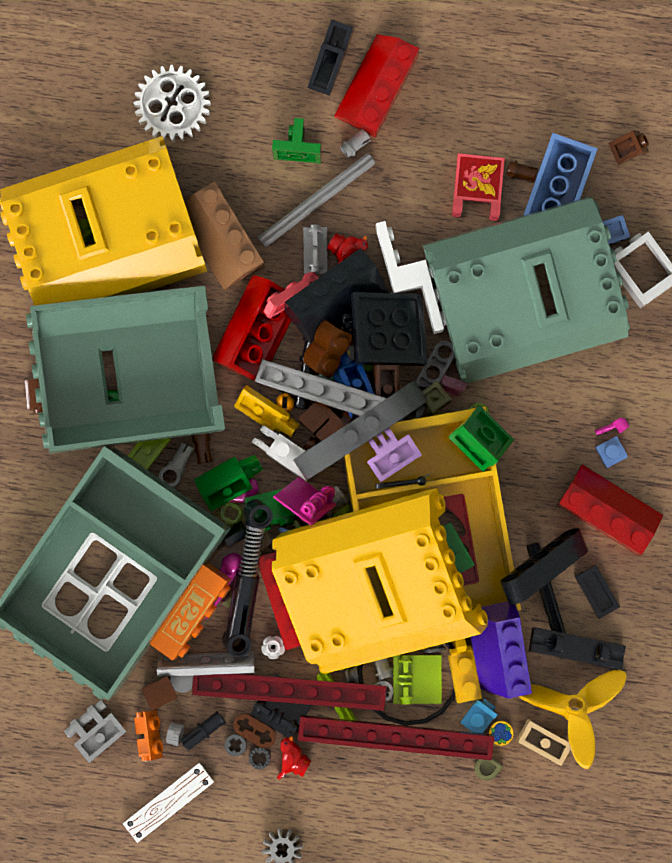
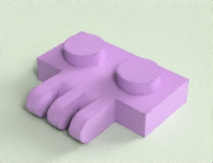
[367,427,422,482]

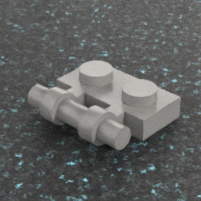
[64,700,127,763]

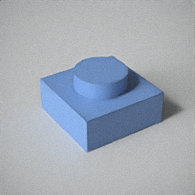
[603,215,630,245]
[595,436,628,468]

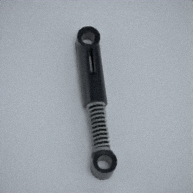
[222,499,273,657]

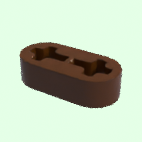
[233,713,276,748]

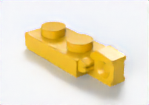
[234,385,300,437]
[448,638,482,703]

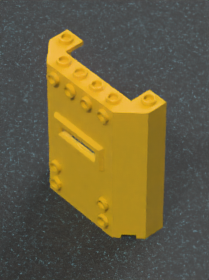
[0,136,208,306]
[272,488,488,674]

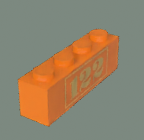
[150,562,231,661]

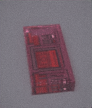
[441,375,467,397]

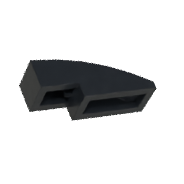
[307,19,355,96]

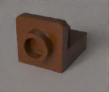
[608,130,649,165]

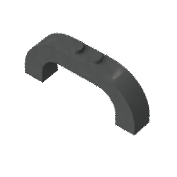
[293,380,428,480]

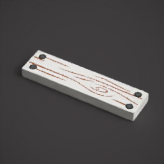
[123,762,215,843]

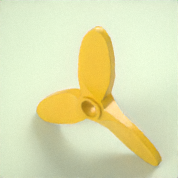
[519,670,626,769]

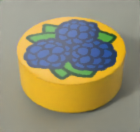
[489,721,513,746]

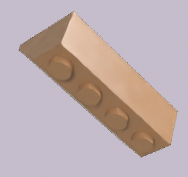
[185,181,265,291]

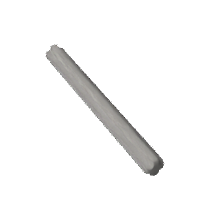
[258,154,375,247]

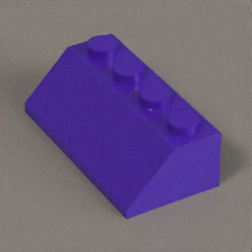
[471,601,532,699]

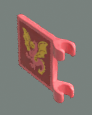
[452,153,505,221]

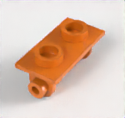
[134,710,163,761]

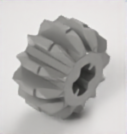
[262,828,303,863]

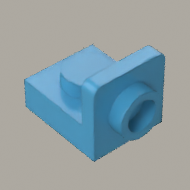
[460,699,497,733]

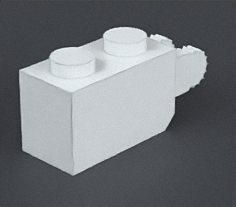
[252,425,308,482]

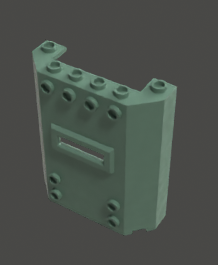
[422,197,630,384]
[26,286,225,454]

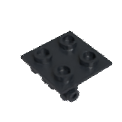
[250,673,312,737]

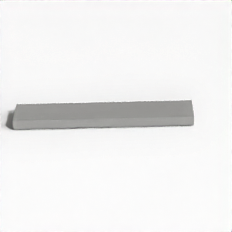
[255,359,387,416]

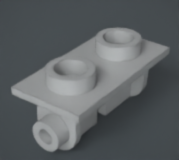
[303,225,327,274]

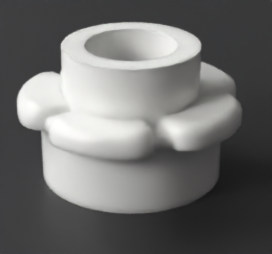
[261,636,285,659]

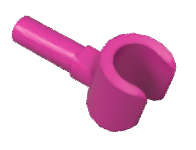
[595,418,630,435]

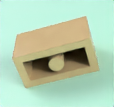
[516,719,571,766]

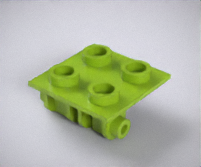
[393,655,442,704]

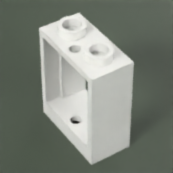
[614,232,672,309]

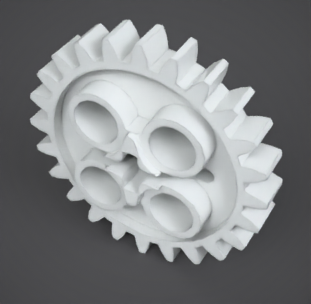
[134,65,211,143]

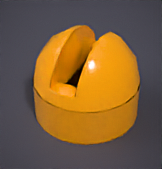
[276,393,295,412]

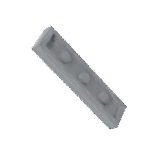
[157,651,255,677]

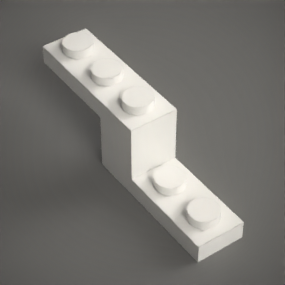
[375,221,446,334]

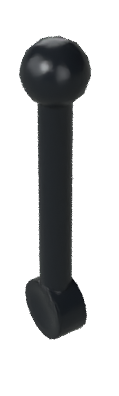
[375,476,427,489]

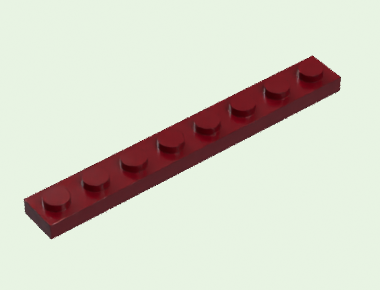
[192,674,387,711]
[298,715,494,761]

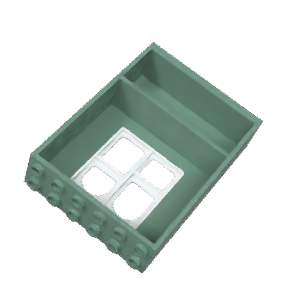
[0,446,231,700]

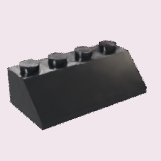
[284,248,389,344]

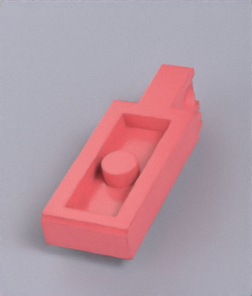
[263,272,319,318]

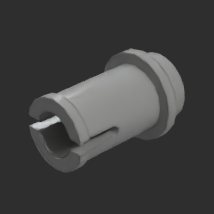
[340,129,371,158]
[373,658,393,681]

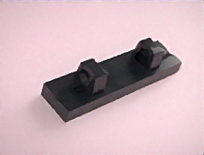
[528,627,626,670]

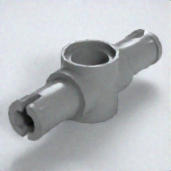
[159,442,194,489]

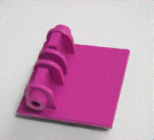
[273,477,337,526]

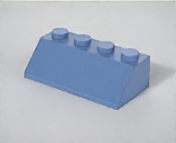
[524,133,598,215]

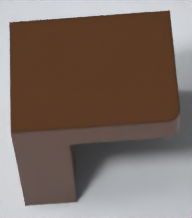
[141,676,178,711]

